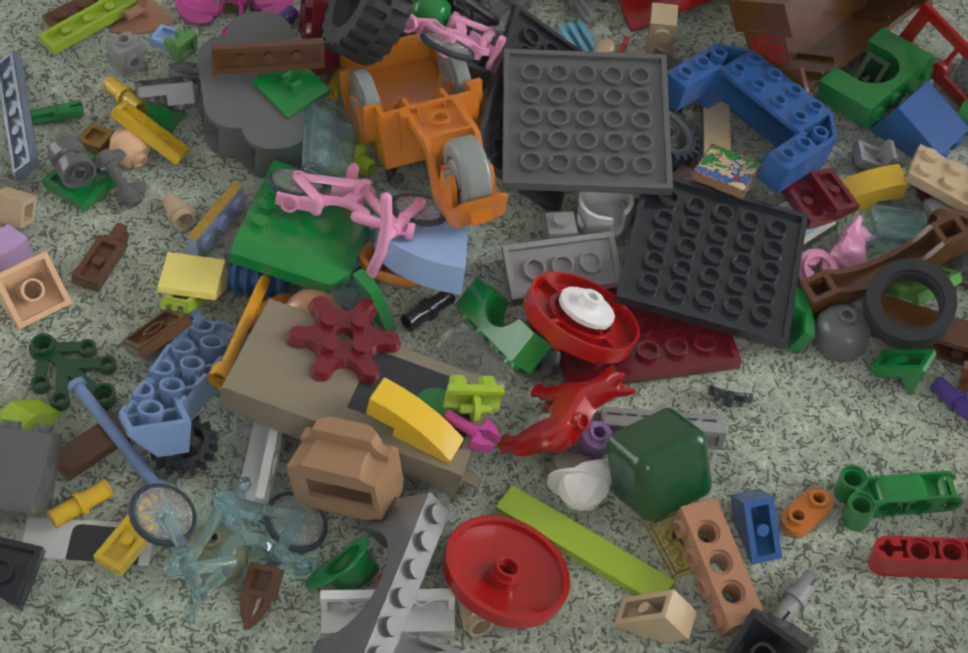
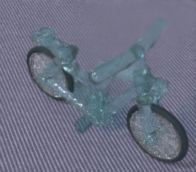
[128,476,328,623]

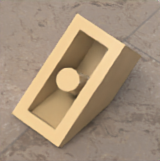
[614,589,697,643]

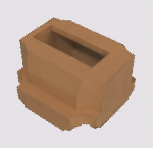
[286,416,404,521]

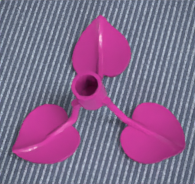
[175,0,293,36]

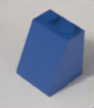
[870,80,968,158]

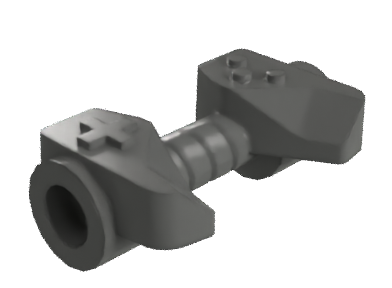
[93,148,147,209]

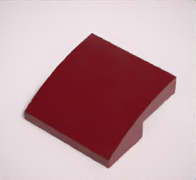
[781,168,860,229]

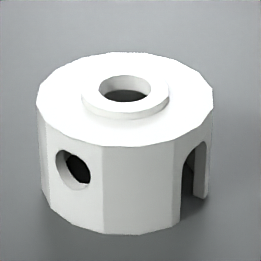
[576,192,634,240]

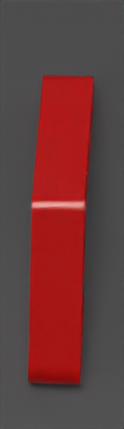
[868,535,968,579]

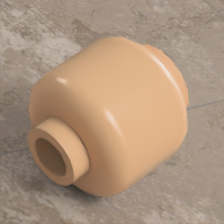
[109,127,150,168]

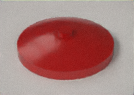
[442,515,570,629]

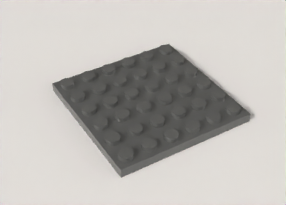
[502,49,673,195]

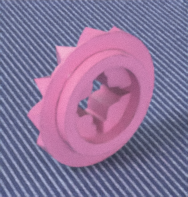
[799,249,839,280]

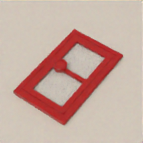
[899,1,968,107]

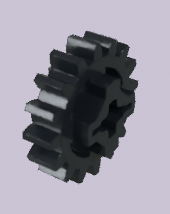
[149,415,218,478]

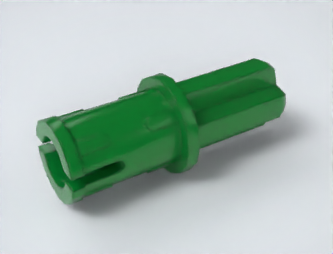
[30,100,85,125]

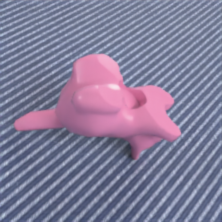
[828,214,877,269]

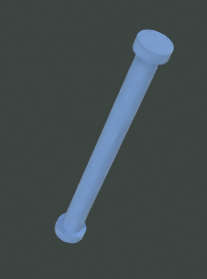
[67,377,166,496]

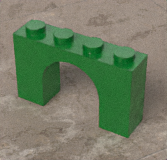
[817,28,935,129]

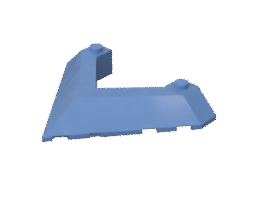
[118,310,250,457]

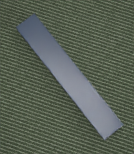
[0,50,40,181]

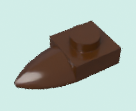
[240,561,285,630]

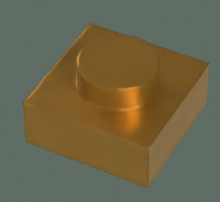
[78,122,115,154]

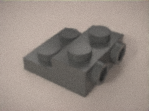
[134,76,199,110]

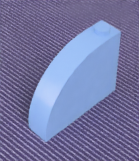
[370,206,468,295]

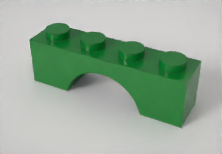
[455,277,551,374]

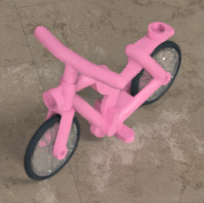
[403,11,506,71]
[267,163,446,280]

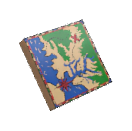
[691,143,762,199]

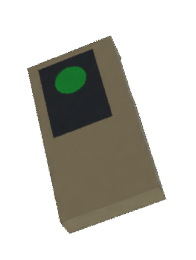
[219,298,501,504]

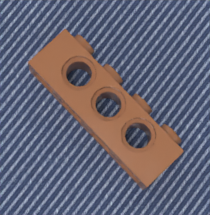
[673,497,764,638]

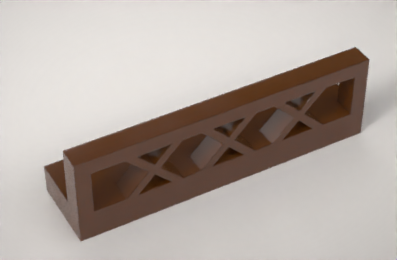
[211,38,325,75]

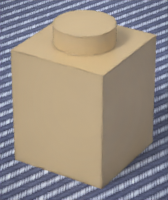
[0,187,37,229]

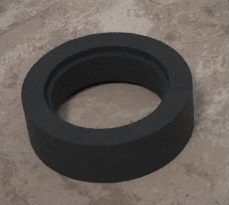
[863,259,958,349]

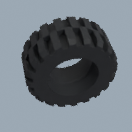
[322,0,414,66]

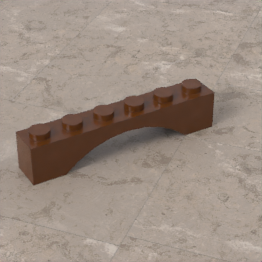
[800,212,968,319]

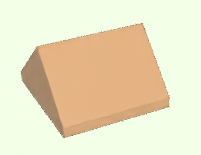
[0,251,72,330]

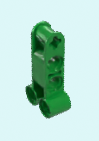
[833,465,963,532]

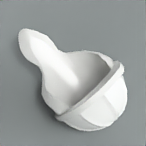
[547,453,612,512]

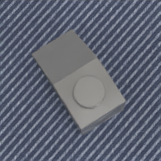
[540,209,578,240]

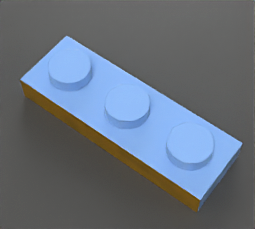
[187,181,246,256]

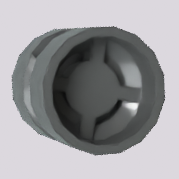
[47,135,96,188]

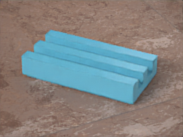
[558,20,596,52]

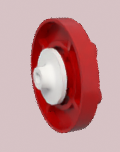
[523,271,640,366]

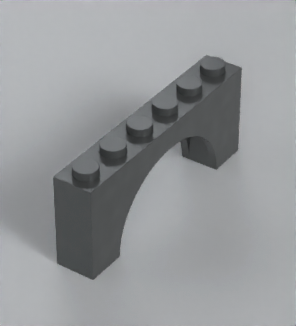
[312,491,450,653]

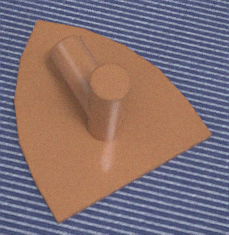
[111,0,175,34]

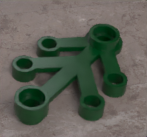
[29,333,117,411]

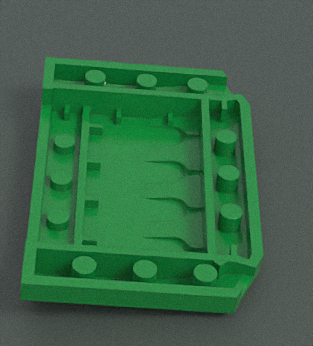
[228,160,375,294]

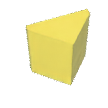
[157,252,228,300]

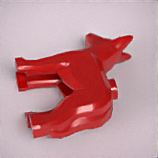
[497,365,636,457]

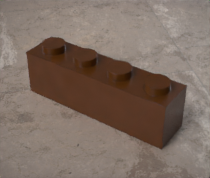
[871,294,968,366]

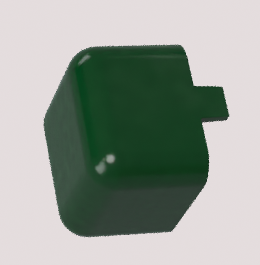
[606,408,712,521]

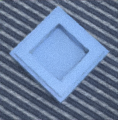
[149,24,177,52]

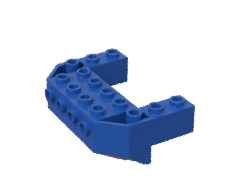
[667,43,837,194]

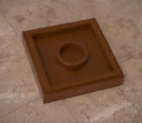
[121,308,193,359]

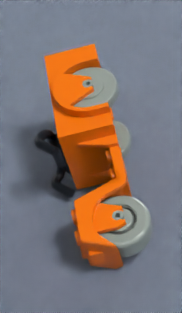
[338,34,508,228]

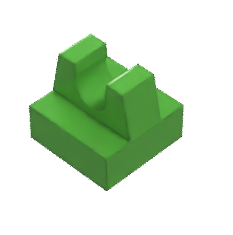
[164,28,197,62]

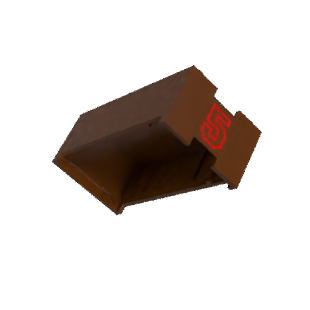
[728,0,933,96]

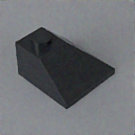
[725,608,819,653]

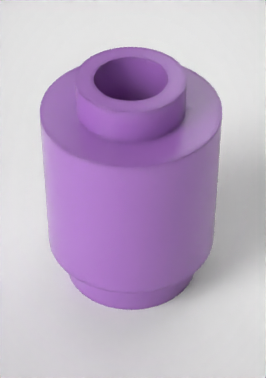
[575,421,613,460]

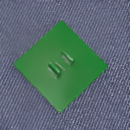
[252,69,330,120]

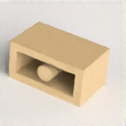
[646,2,678,56]

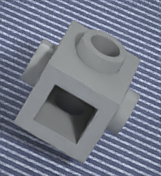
[105,30,146,77]

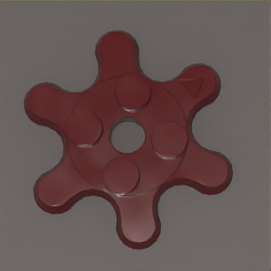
[286,296,401,384]

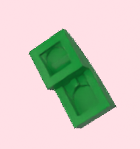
[788,287,815,354]

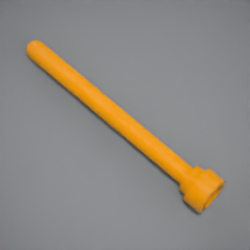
[207,275,270,389]

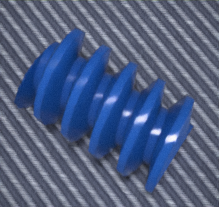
[227,264,291,299]

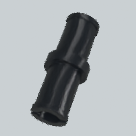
[400,291,456,332]

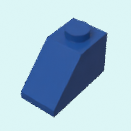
[730,488,782,565]

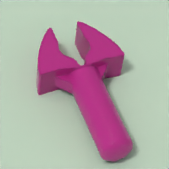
[443,410,501,453]

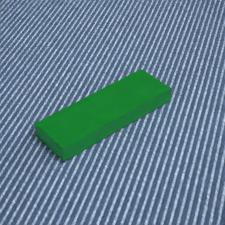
[353,268,397,332]

